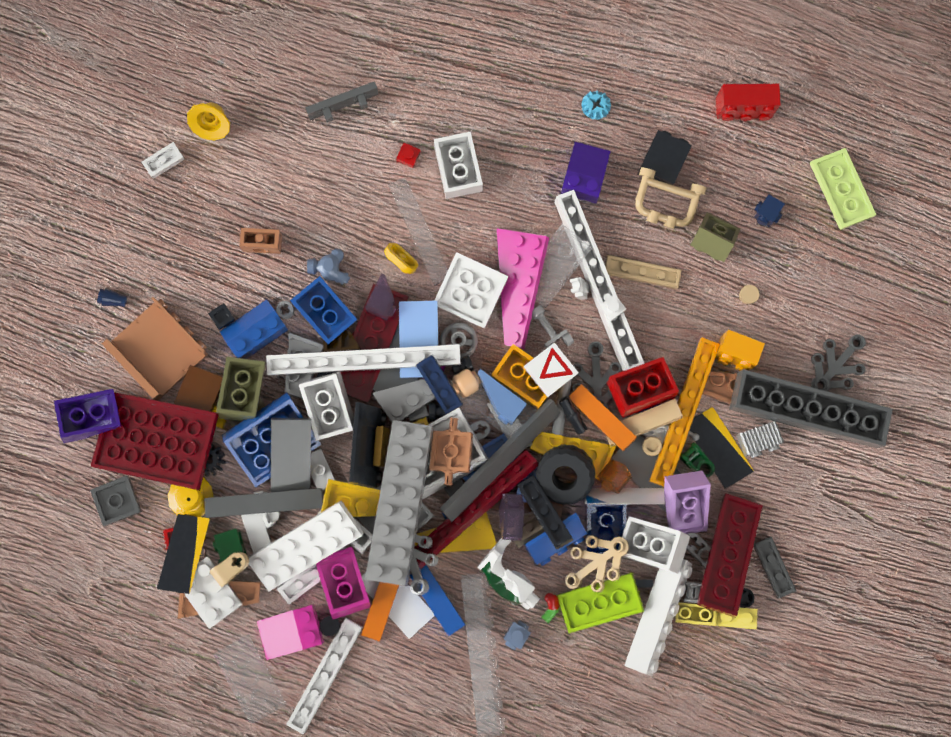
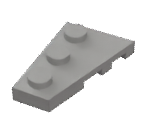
[285,333,323,399]
[372,379,436,422]

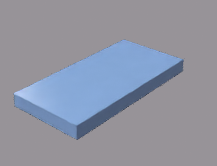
[399,301,438,378]

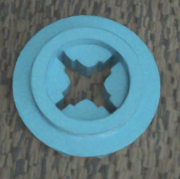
[581,90,611,120]

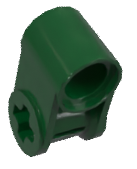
[680,442,715,478]

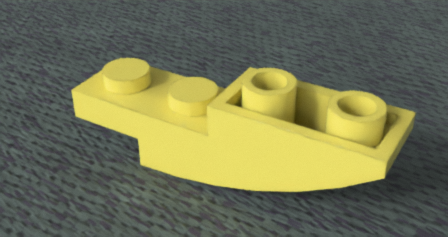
[675,603,758,629]

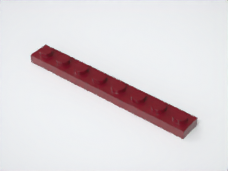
[414,450,539,569]

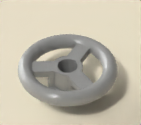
[440,323,478,359]

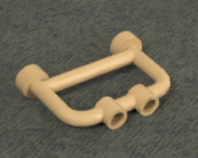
[635,167,707,229]

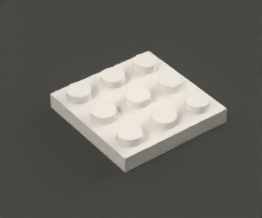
[434,252,509,328]

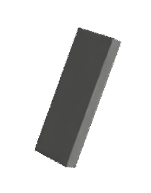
[753,536,796,599]

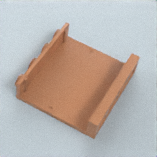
[102,297,208,401]

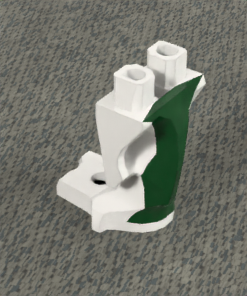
[477,533,540,610]

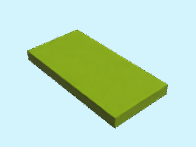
[557,572,645,633]

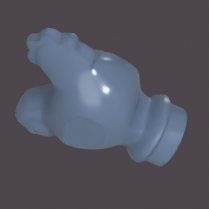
[307,249,350,285]

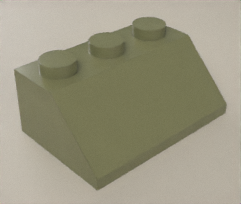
[216,357,266,421]

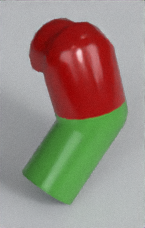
[541,593,559,624]

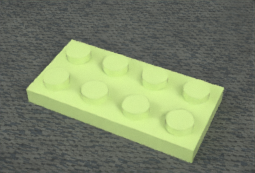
[810,148,876,230]

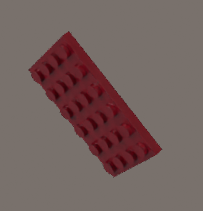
[90,392,219,491]

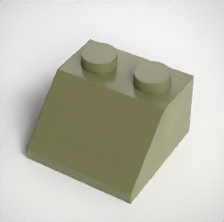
[691,212,740,262]

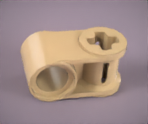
[210,552,249,587]

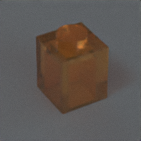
[597,459,632,494]

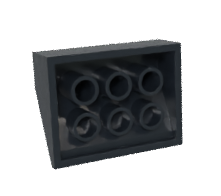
[349,402,386,488]

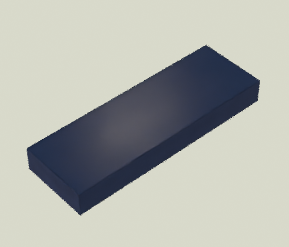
[416,354,463,414]

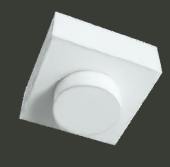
[599,294,626,322]

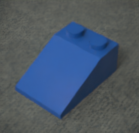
[290,276,357,344]

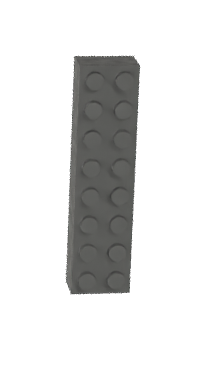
[729,369,893,449]

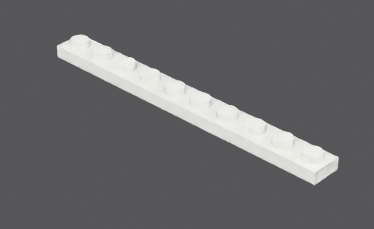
[266,344,461,375]

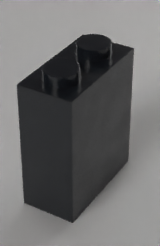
[637,130,692,185]

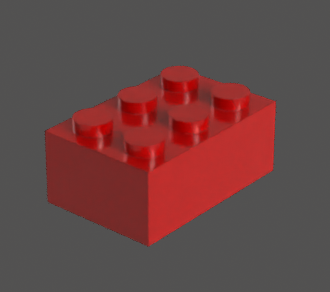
[716,84,781,121]
[607,357,679,418]

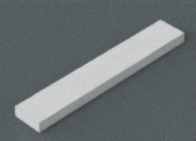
[286,618,363,735]

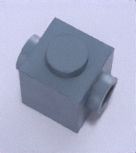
[503,620,531,651]

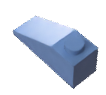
[477,369,527,425]

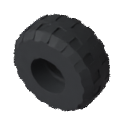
[536,444,595,505]

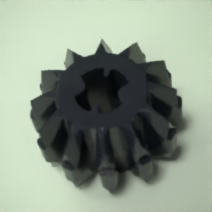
[204,444,226,477]

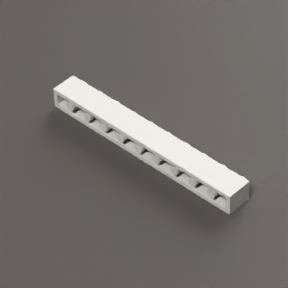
[555,190,644,371]

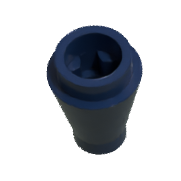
[97,288,127,307]

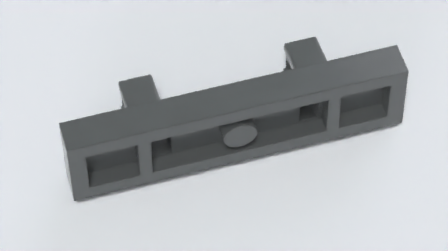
[305,81,379,123]

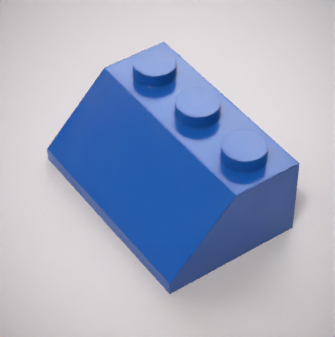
[219,299,288,359]
[524,513,587,566]

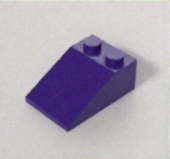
[561,142,611,204]
[54,389,121,443]

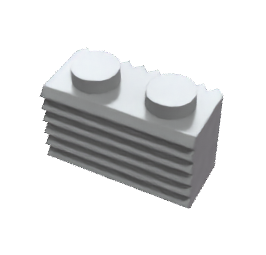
[736,421,784,459]

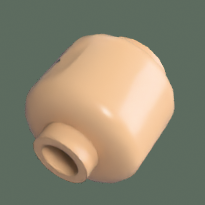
[452,369,481,398]

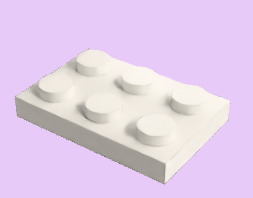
[185,556,243,629]

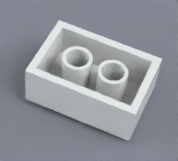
[434,132,483,199]
[299,371,354,441]
[618,516,690,574]

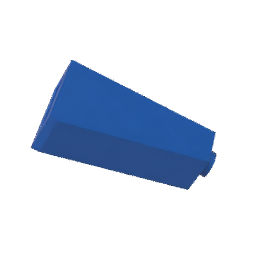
[409,565,466,637]

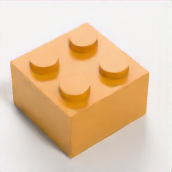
[715,330,765,371]

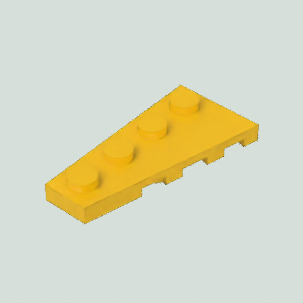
[530,432,616,481]
[321,479,381,517]
[415,512,497,553]

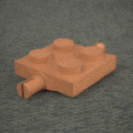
[429,418,473,486]

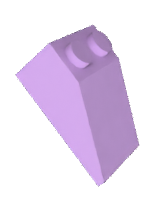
[664,471,711,534]

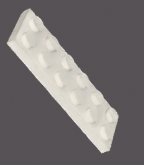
[249,501,364,591]

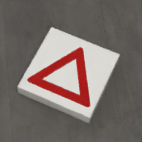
[524,343,579,397]

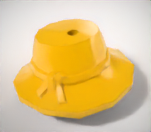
[187,102,230,140]
[168,477,214,517]

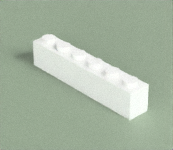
[624,559,692,676]

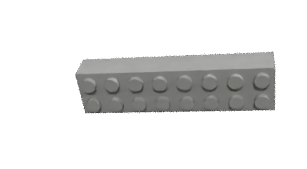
[365,420,434,586]

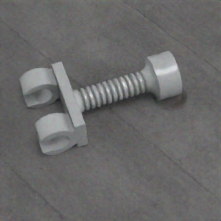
[532,305,574,349]

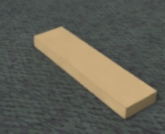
[605,255,682,289]
[606,399,683,447]

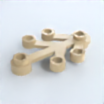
[565,536,629,592]

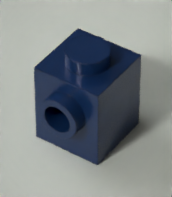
[753,194,785,227]

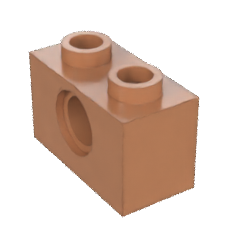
[240,228,282,254]

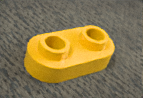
[384,243,418,274]

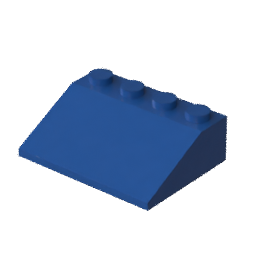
[221,393,321,487]

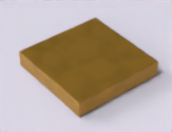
[373,426,391,468]

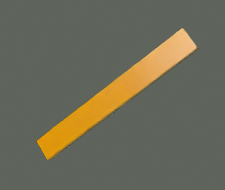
[649,337,720,487]

